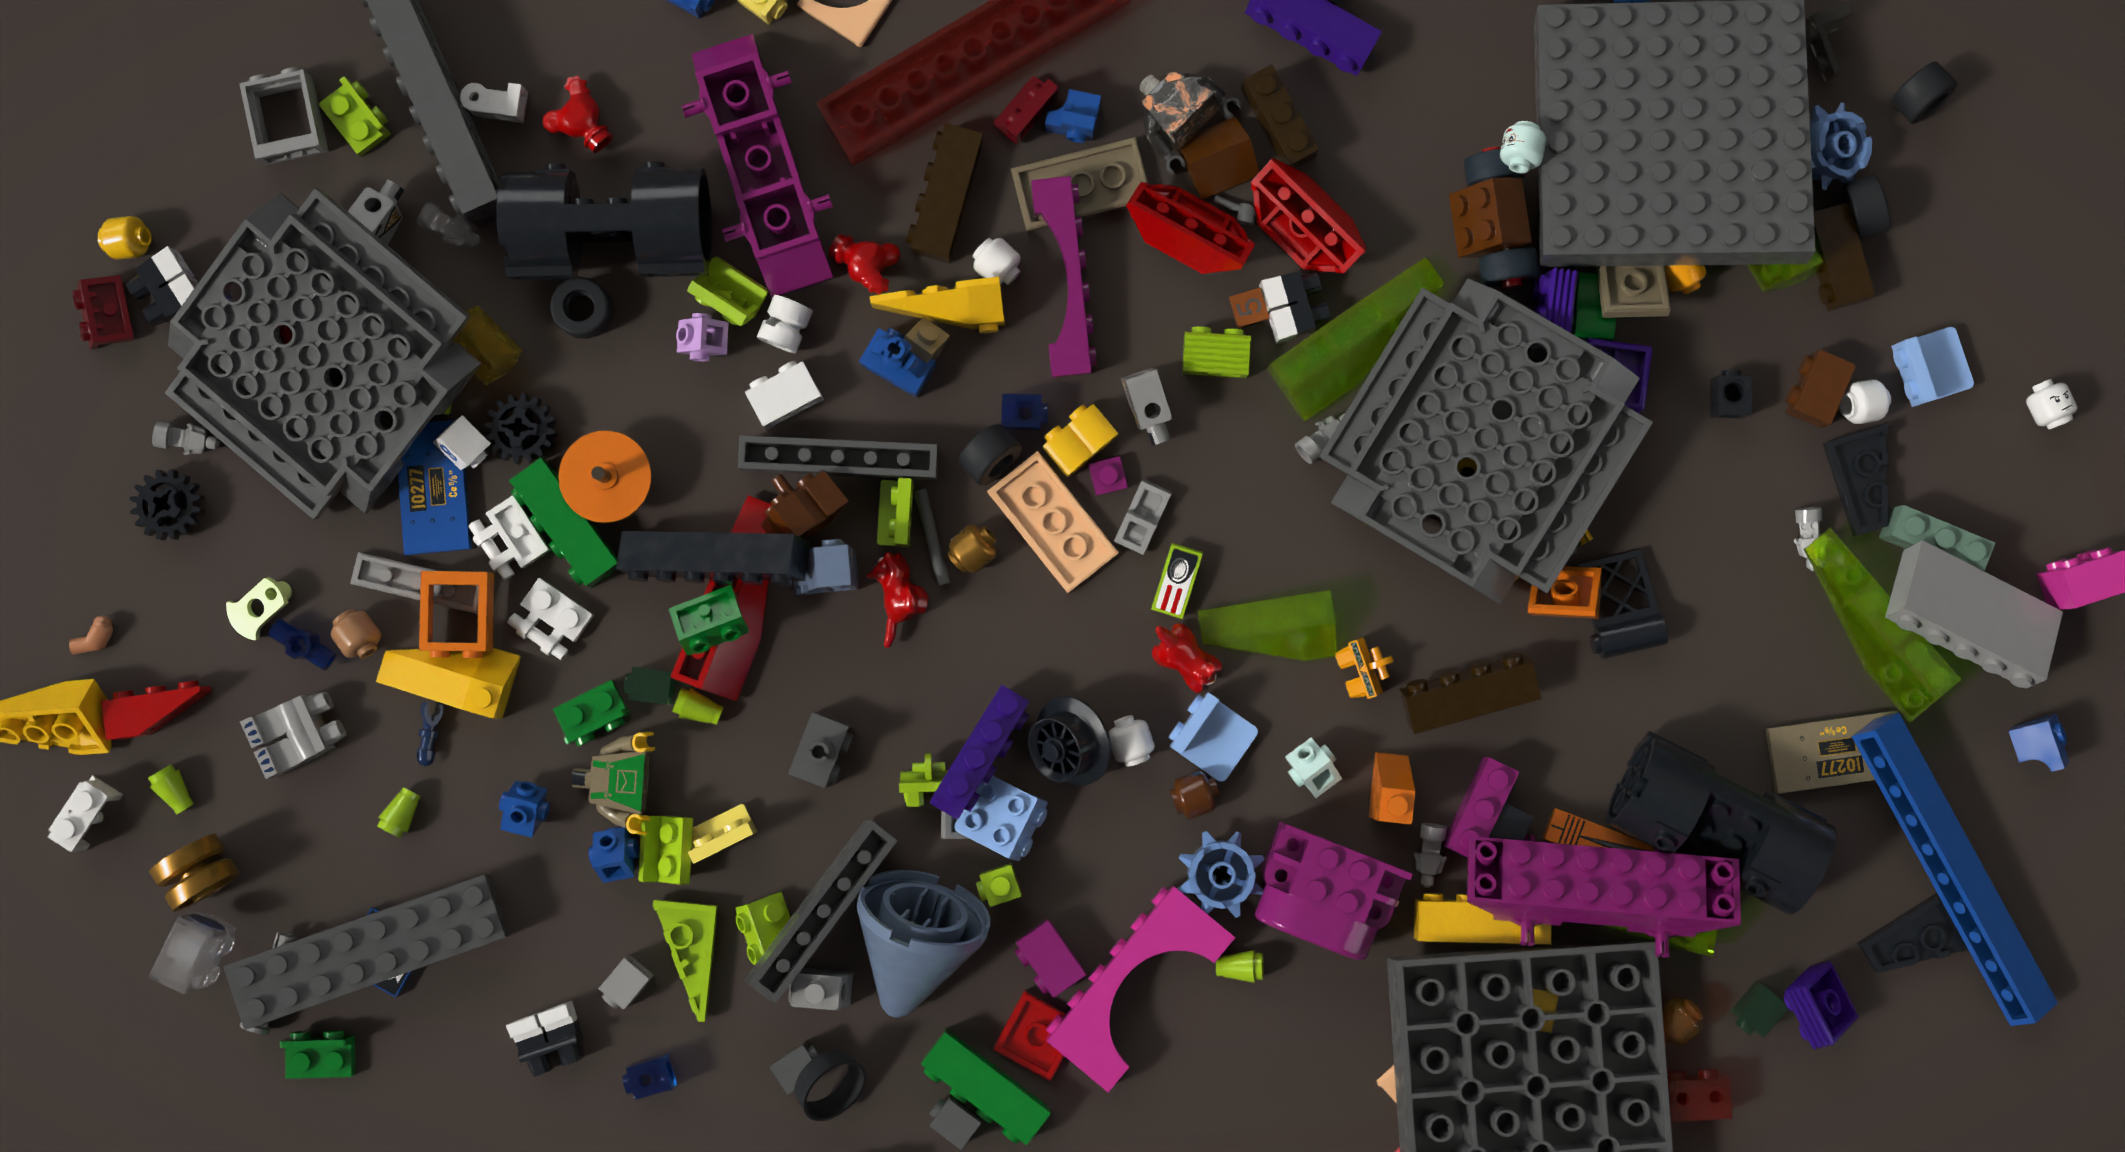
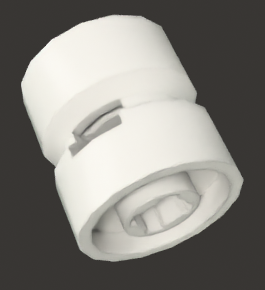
[757,295,813,354]

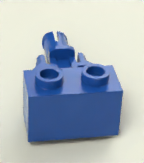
[859,328,937,398]

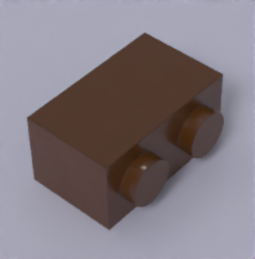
[1785,350,1856,428]

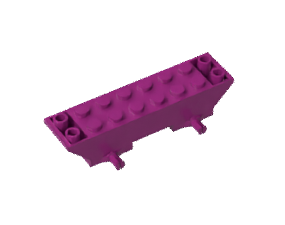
[681,34,833,298]
[1467,834,1741,958]

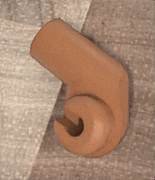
[69,616,113,655]

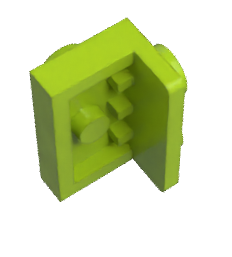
[687,256,769,326]
[735,891,791,965]

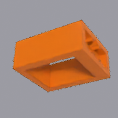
[419,571,494,658]

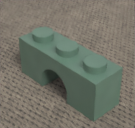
[1879,505,1995,571]

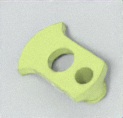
[226,577,292,640]

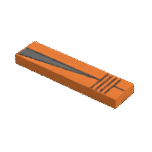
[1542,808,1654,852]

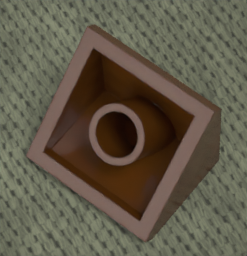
[1175,117,1259,200]

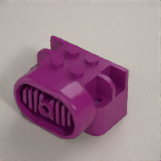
[1255,821,1412,961]

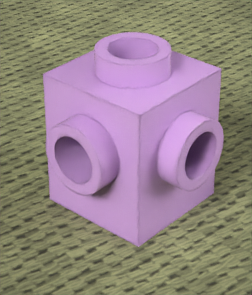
[676,313,729,362]

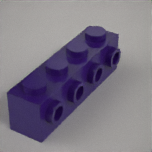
[1244,0,1382,76]
[930,684,1030,820]

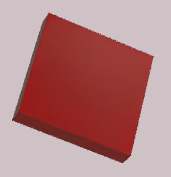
[993,990,1066,1082]

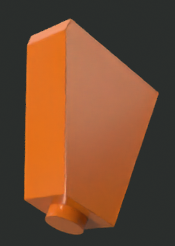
[1368,752,1415,824]

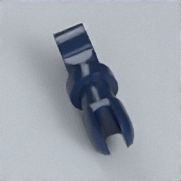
[417,701,444,766]

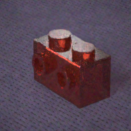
[1667,1068,1733,1122]

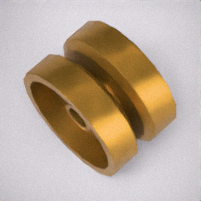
[149,833,240,912]

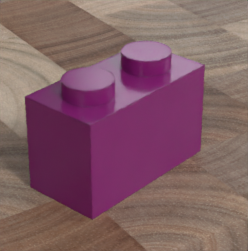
[1014,918,1086,998]

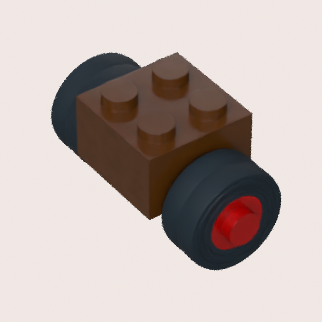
[1449,147,1540,289]

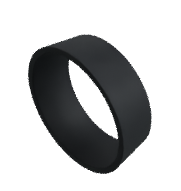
[794,1050,866,1121]

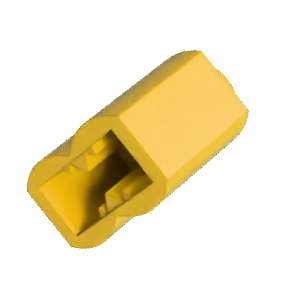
[1043,404,1119,477]

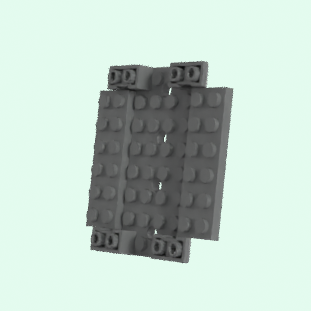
[165,188,482,520]
[1319,278,1653,604]

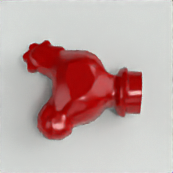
[543,75,613,153]
[829,234,901,295]

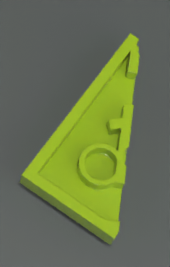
[653,899,718,1022]

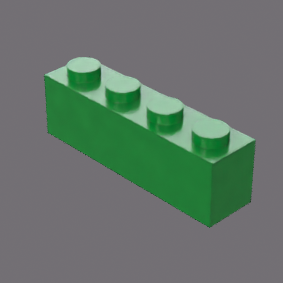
[509,457,618,588]
[921,1028,1051,1145]

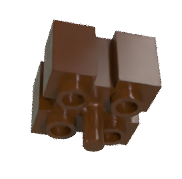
[761,470,848,540]

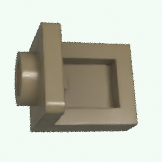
[904,317,950,363]

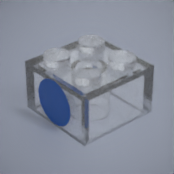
[148,911,237,995]

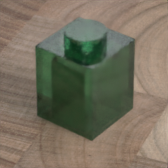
[624,667,676,704]
[1730,982,1788,1037]

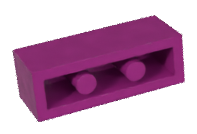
[1441,757,1519,858]

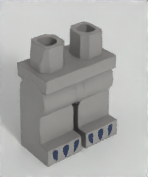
[240,692,347,779]

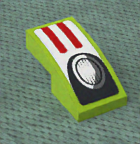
[1151,543,1203,619]

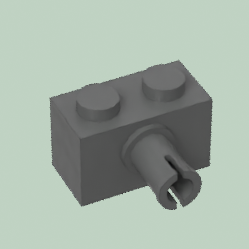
[788,712,854,788]

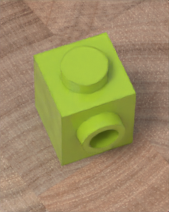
[976,862,1022,907]

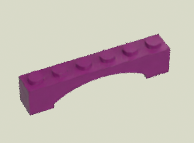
[1031,176,1097,378]

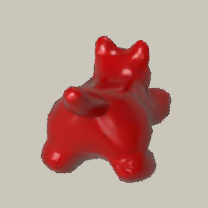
[866,552,929,648]
[1152,623,1222,693]

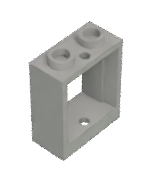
[239,67,329,166]

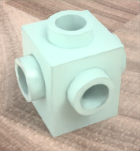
[1285,738,1342,798]

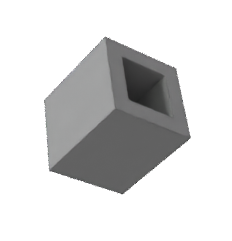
[598,955,655,1010]

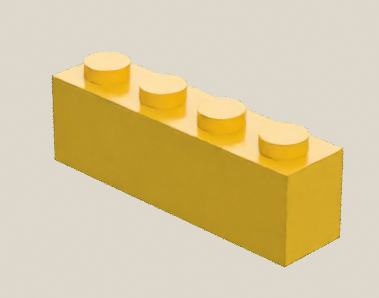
[1414,893,1551,945]

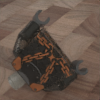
[1140,71,1241,175]

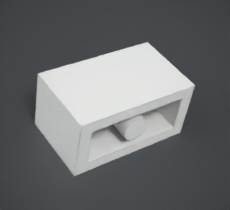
[745,361,824,430]

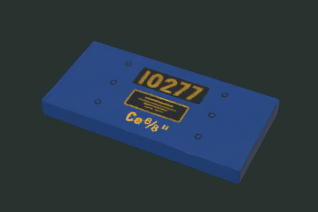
[398,420,472,556]

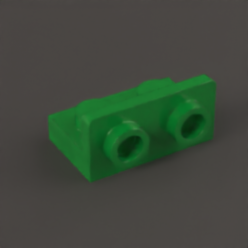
[668,585,749,655]
[553,680,631,747]
[280,1030,355,1079]

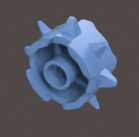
[1810,103,1872,190]
[1178,831,1264,918]

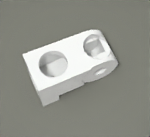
[460,83,528,123]

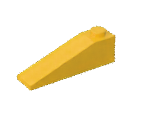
[870,277,1005,334]
[376,648,521,719]
[0,679,112,755]

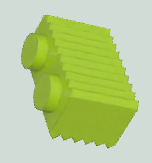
[1182,327,1251,378]

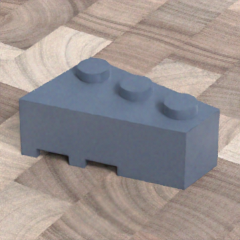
[793,539,859,595]

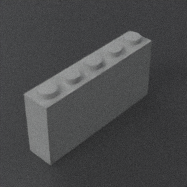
[1885,540,2063,689]

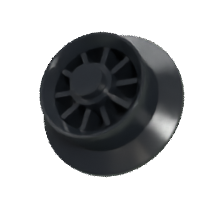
[1028,696,1111,785]

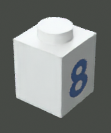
[433,415,491,470]

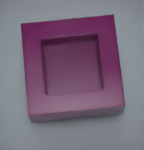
[1088,456,1128,496]

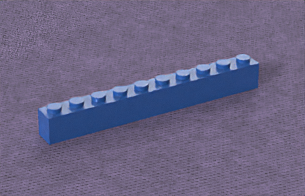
[1851,712,2058,1026]

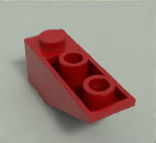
[101,681,211,740]

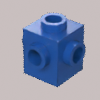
[499,781,550,838]
[588,827,639,883]

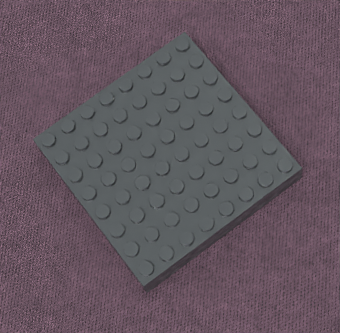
[1534,0,1815,267]
[1387,939,1673,1152]

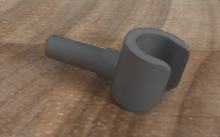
[1213,195,1256,226]

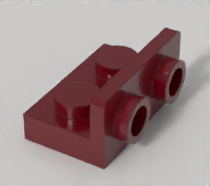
[993,76,1058,145]
[73,275,134,350]

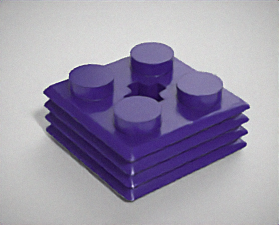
[1530,267,1578,333]
[1585,338,1652,413]
[1784,960,1859,1050]

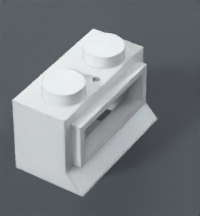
[48,775,123,852]

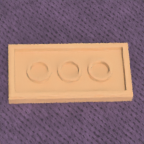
[987,451,1119,594]

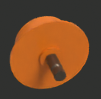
[559,431,651,523]

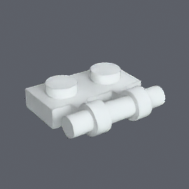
[468,496,551,581]
[507,578,594,660]

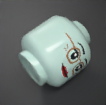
[1500,121,1547,173]

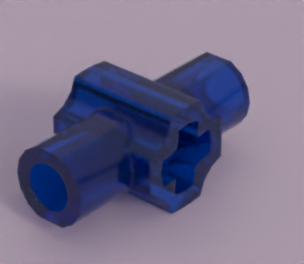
[268,619,337,670]

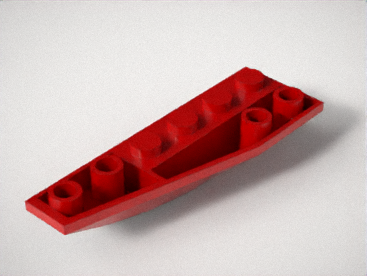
[670,495,772,701]

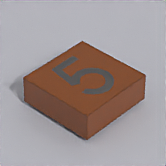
[1228,287,1270,329]

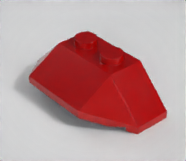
[1251,158,1367,274]
[1126,182,1255,274]

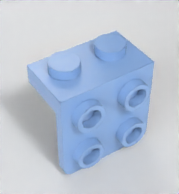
[1891,327,1974,407]
[1168,692,1258,781]
[954,776,1048,861]

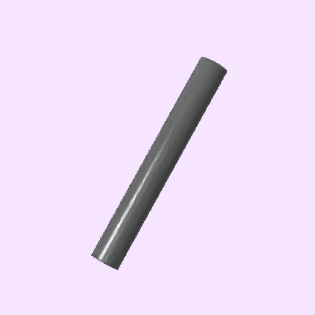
[914,488,950,586]

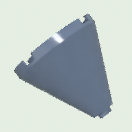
[857,870,990,1018]

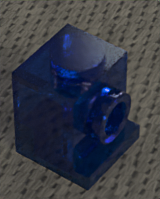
[1001,394,1048,430]
[622,1053,677,1100]

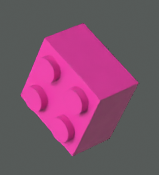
[2036,547,2125,610]

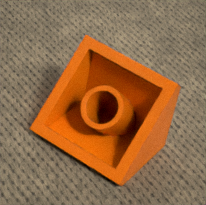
[1528,566,1601,619]

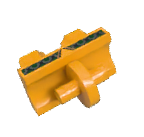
[1335,637,1394,699]

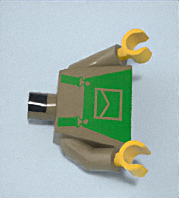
[572,732,655,835]

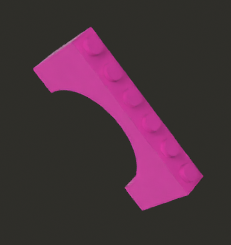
[1046,885,1235,1093]

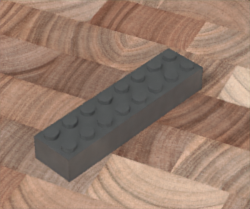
[360,0,503,227]
[223,873,510,1030]

